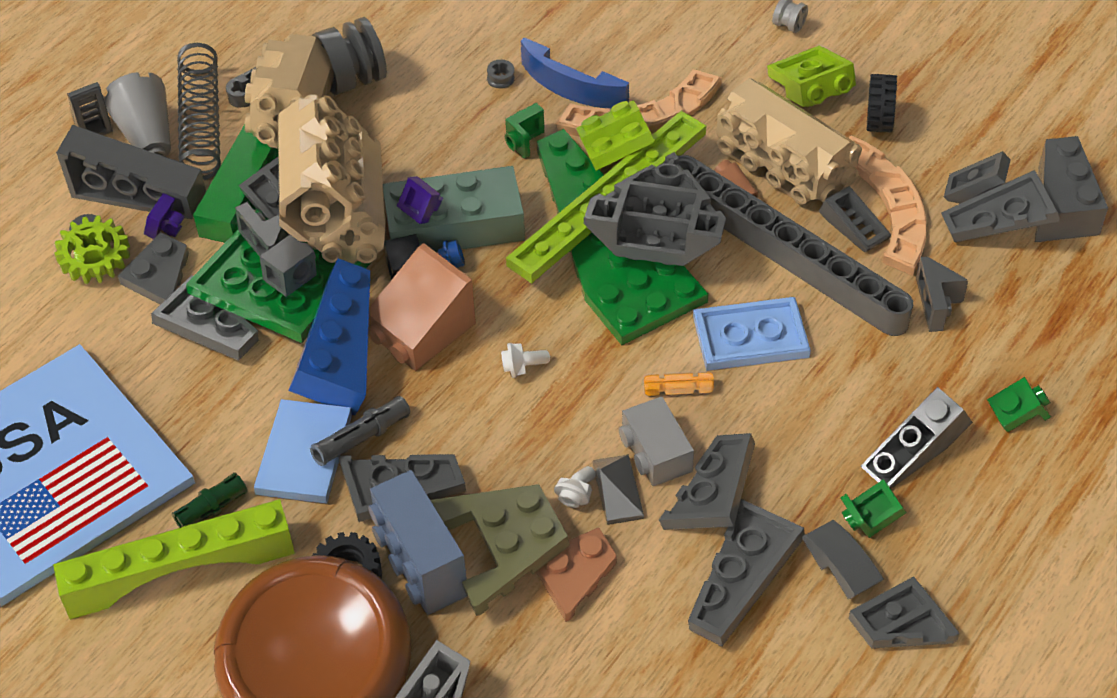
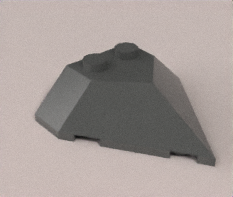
[584,152,726,266]

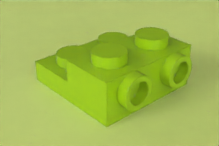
[767,45,856,107]
[576,100,655,171]

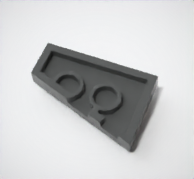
[941,170,1061,242]
[151,275,259,361]
[659,433,755,530]
[338,454,466,522]

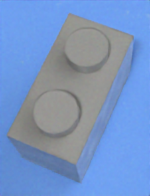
[619,396,694,486]

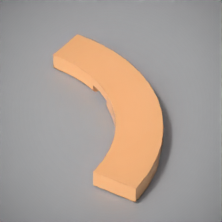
[557,69,722,136]
[849,135,926,276]

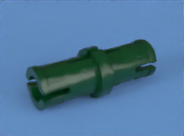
[172,472,248,528]

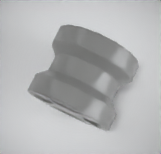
[772,0,808,33]

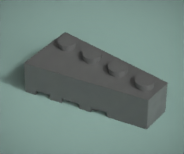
[56,125,206,220]

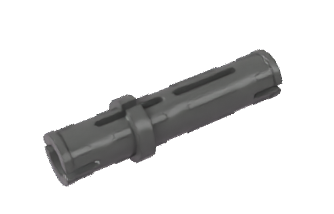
[310,396,410,466]

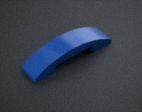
[521,37,629,109]

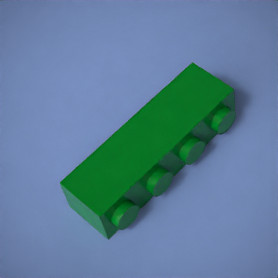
[193,124,278,243]

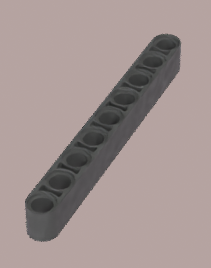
[678,155,913,336]

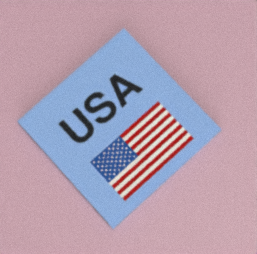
[0,344,195,607]

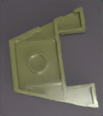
[430,484,570,616]

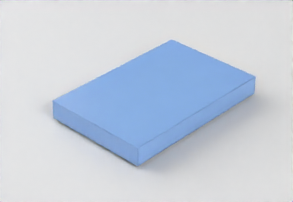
[693,297,811,371]
[253,399,352,504]

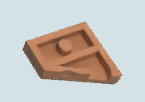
[536,527,617,622]

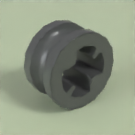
[487,59,514,89]

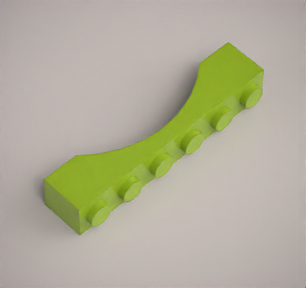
[53,499,295,620]

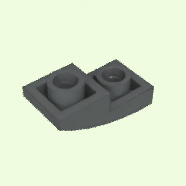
[802,520,884,600]

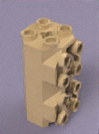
[245,34,334,148]
[716,78,862,205]
[278,95,366,242]
[308,127,385,264]

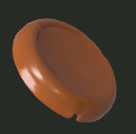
[214,555,411,698]

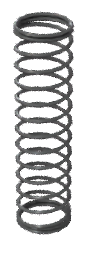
[177,42,221,180]

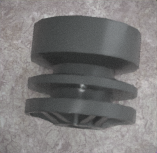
[312,17,387,96]

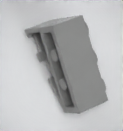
[395,640,471,698]

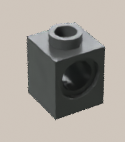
[260,235,317,297]

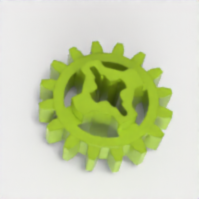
[54,215,130,284]

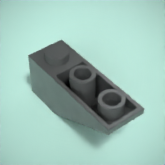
[861,387,973,488]

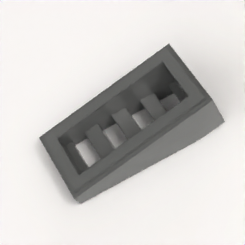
[67,82,113,135]
[819,186,891,252]

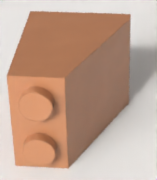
[368,243,476,371]

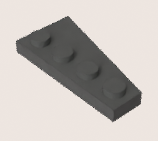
[688,499,805,646]

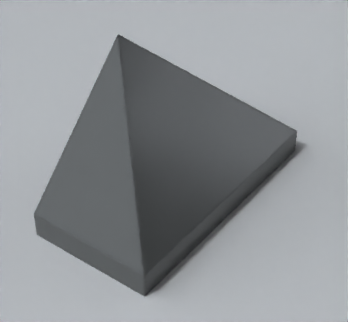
[593,454,644,525]

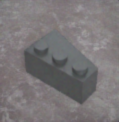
[1035,136,1108,242]

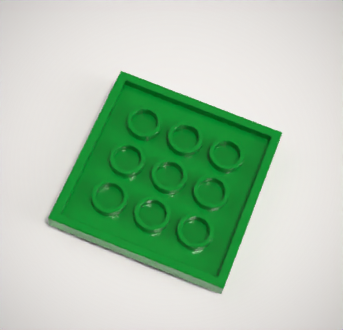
[186,209,372,343]

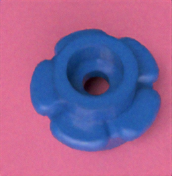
[438,240,465,268]

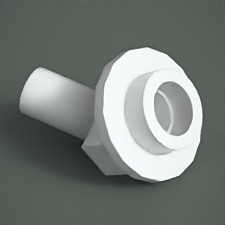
[501,343,550,378]
[554,466,596,508]

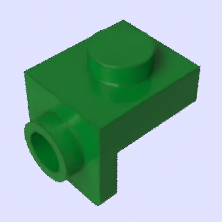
[504,103,545,159]
[987,377,1051,433]
[840,479,907,538]

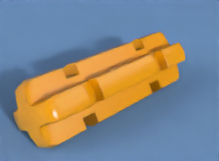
[644,372,714,396]

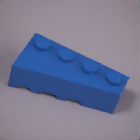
[288,258,370,416]

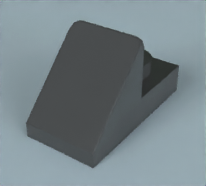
[944,151,1011,204]
[235,202,290,257]
[916,257,968,332]

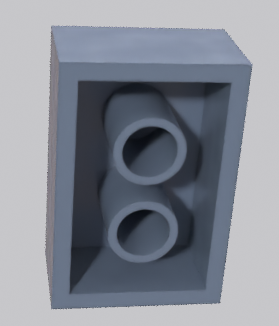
[368,470,467,616]

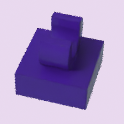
[397,176,443,224]
[143,193,184,239]

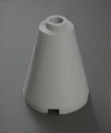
[103,72,171,157]

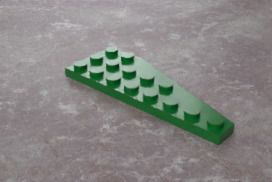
[537,129,708,346]

